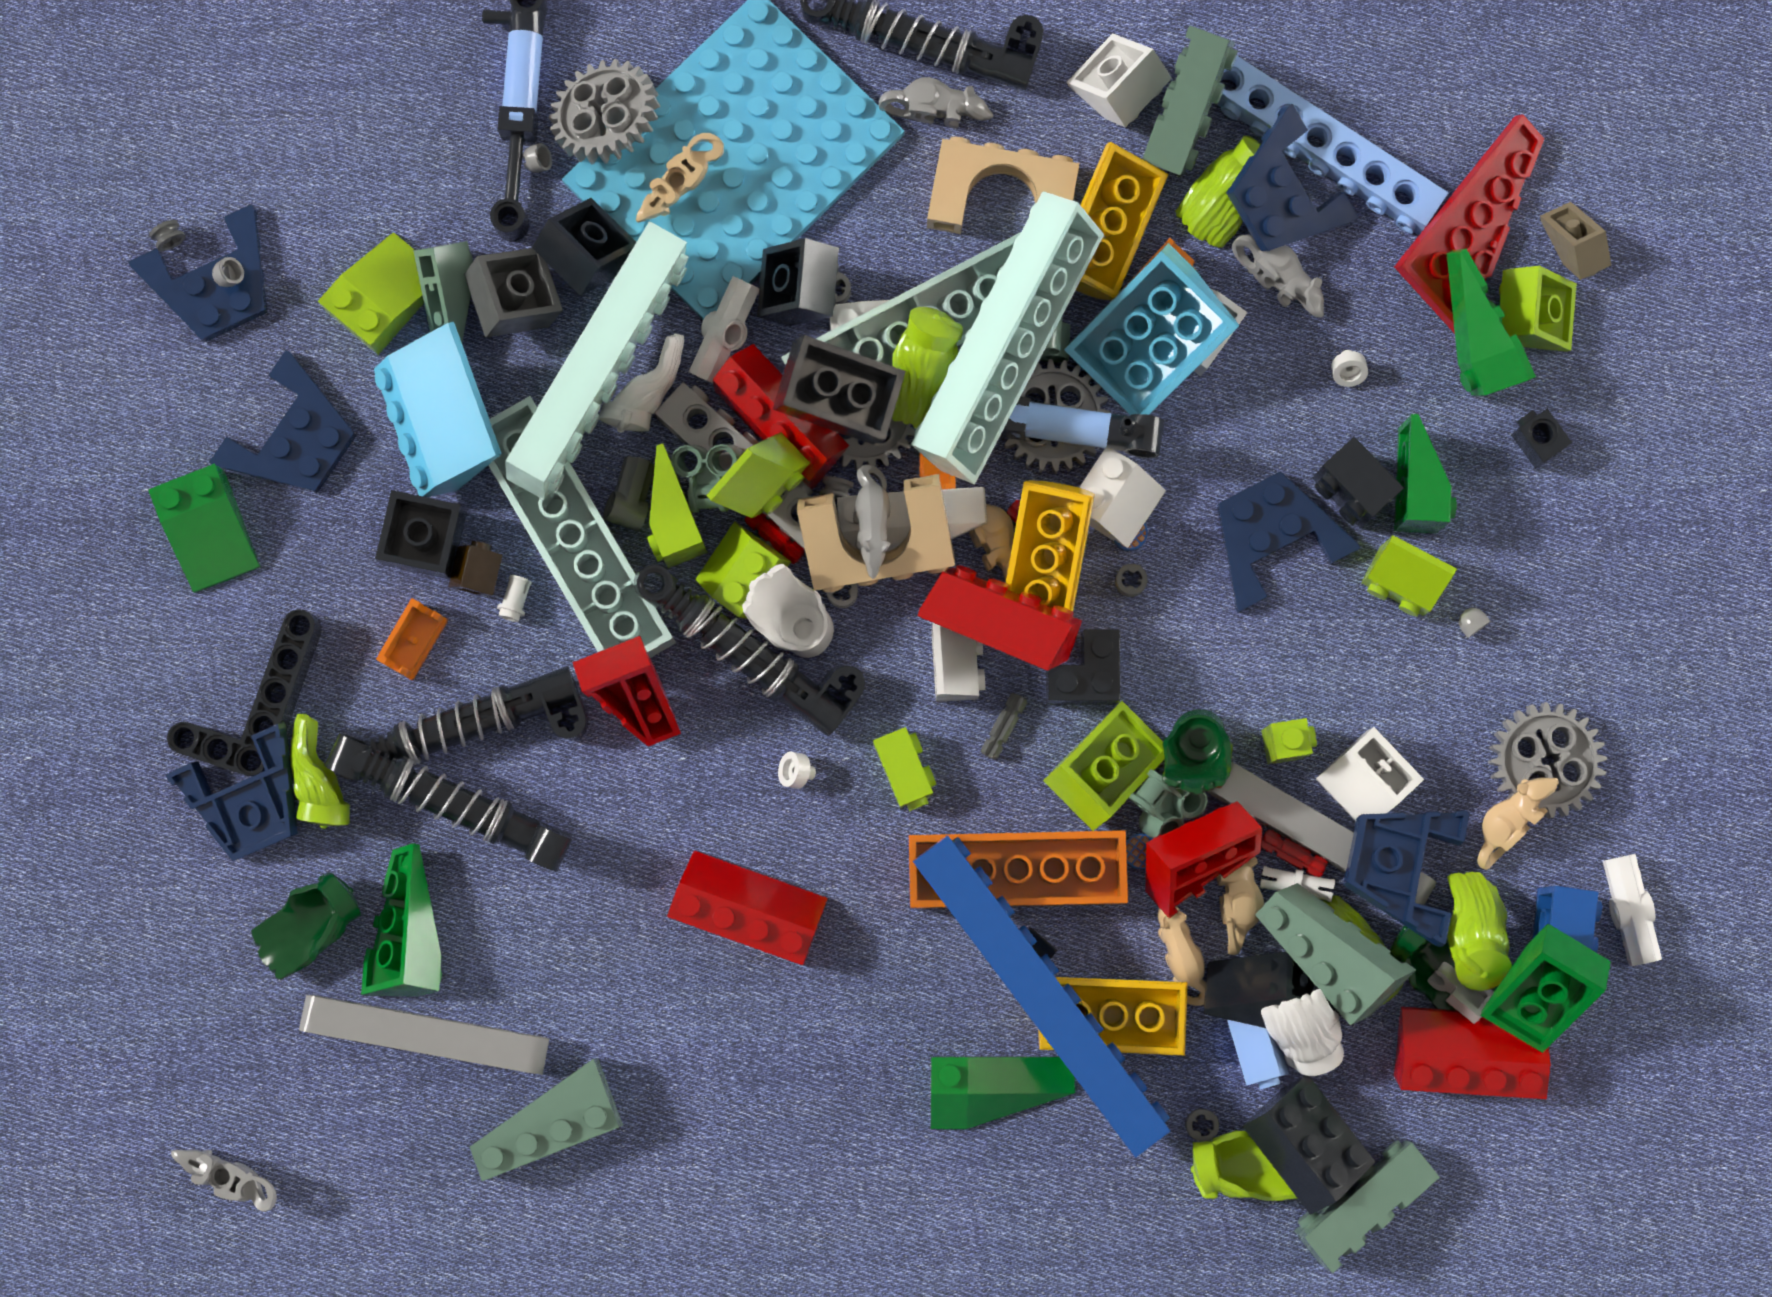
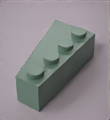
[1143,25,1238,176]
[1255,883,1416,1026]
[469,1058,623,1181]
[1294,1140,1440,1273]

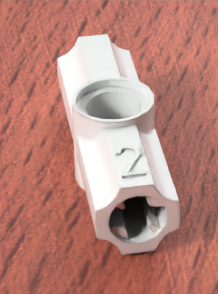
[689,276,759,383]
[1603,854,1662,966]

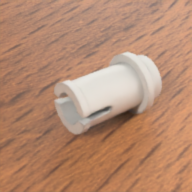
[497,575,532,622]

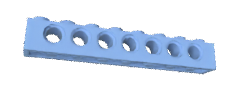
[1217,56,1449,235]

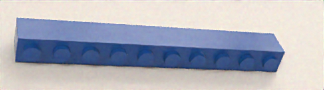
[913,835,1170,1158]

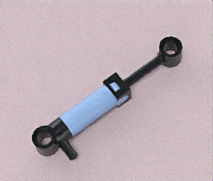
[482,0,548,242]
[901,396,1165,458]

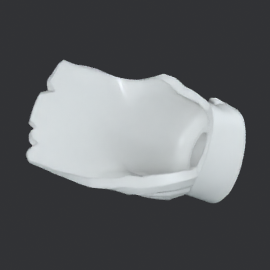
[599,334,684,433]
[742,564,834,658]
[1261,989,1344,1076]

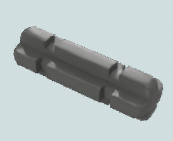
[981,693,1027,760]

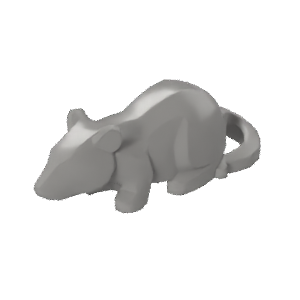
[879,77,993,128]
[1232,235,1324,318]
[853,465,890,579]
[171,1150,277,1212]

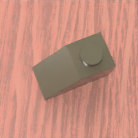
[1540,202,1611,280]

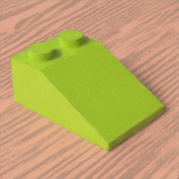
[318,232,424,355]
[647,443,707,568]
[1043,701,1165,831]

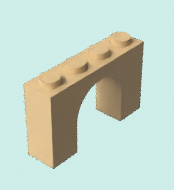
[927,137,1080,234]
[797,474,955,592]

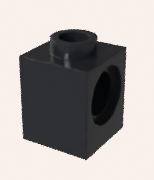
[1511,408,1572,469]

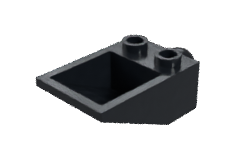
[1204,951,1342,1028]

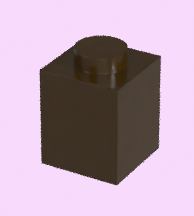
[448,541,503,596]

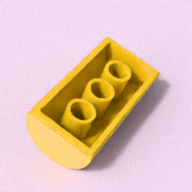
[1076,142,1169,300]
[1006,480,1095,611]
[1038,977,1188,1056]

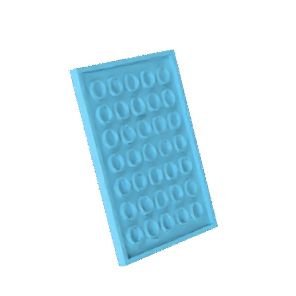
[562,0,905,320]

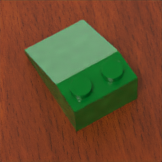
[1394,414,1457,534]
[148,463,261,593]
[1480,924,1611,1053]

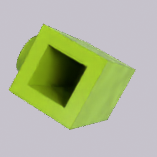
[1261,718,1317,765]
[873,727,937,812]

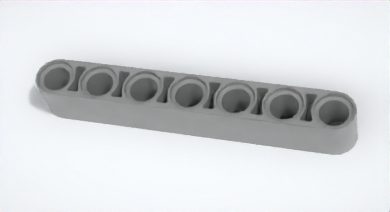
[1206,762,1437,905]
[299,994,550,1075]

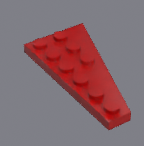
[1394,114,1544,334]

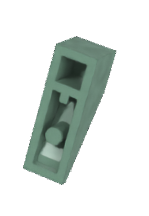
[413,241,473,343]

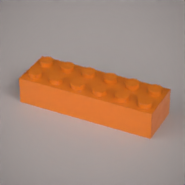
[908,830,1128,909]

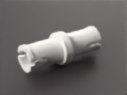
[1260,866,1335,902]

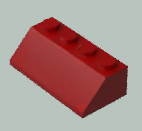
[713,344,850,490]
[917,565,1082,671]
[667,850,828,966]
[1394,1007,1551,1099]

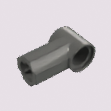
[603,456,655,532]

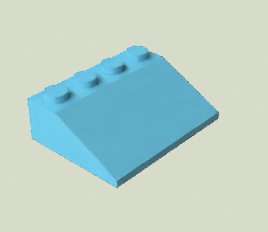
[1064,243,1239,415]
[374,322,502,497]

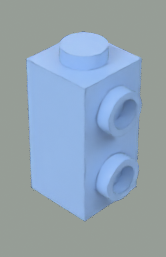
[1227,1020,1289,1090]

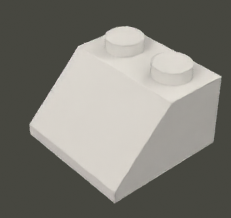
[1066,34,1172,127]
[1079,448,1166,548]
[931,623,985,702]

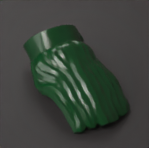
[1162,709,1233,795]
[251,873,362,980]
[1389,925,1499,1010]

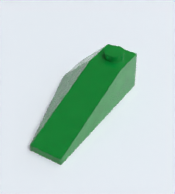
[1447,248,1536,396]
[361,843,442,997]
[931,1056,1075,1129]

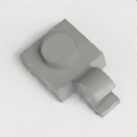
[1427,962,1494,1024]

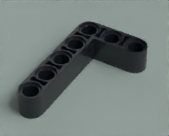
[167,609,322,777]

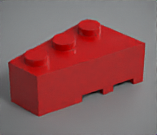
[572,636,681,747]
[1145,801,1262,919]

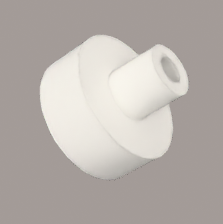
[1331,350,1368,387]
[778,752,816,789]

